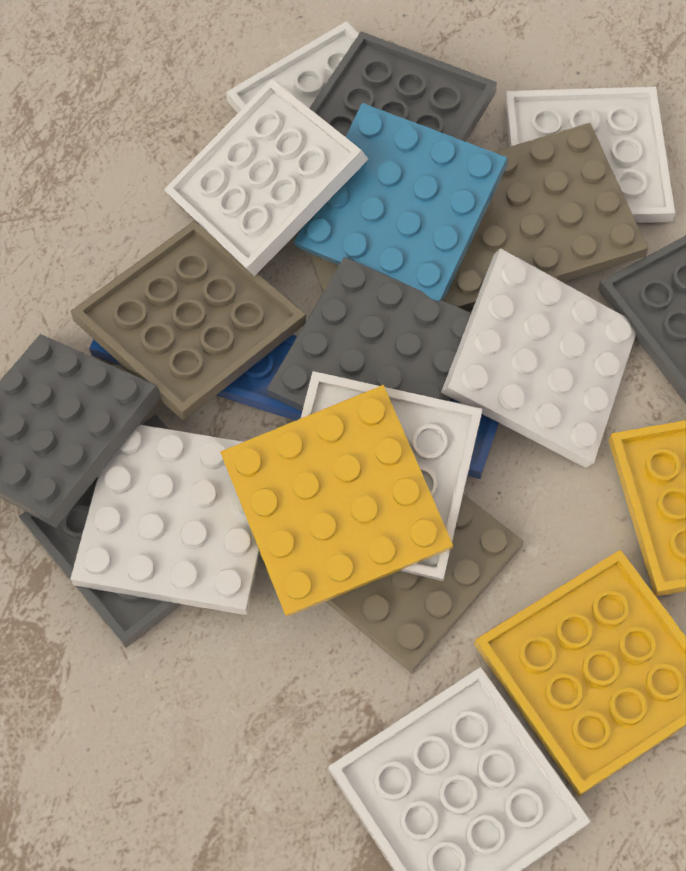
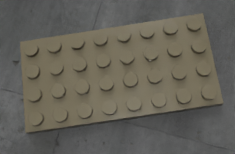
[309,123,648,311]

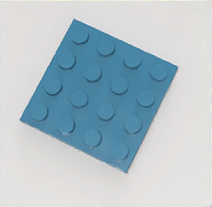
[294,103,508,302]

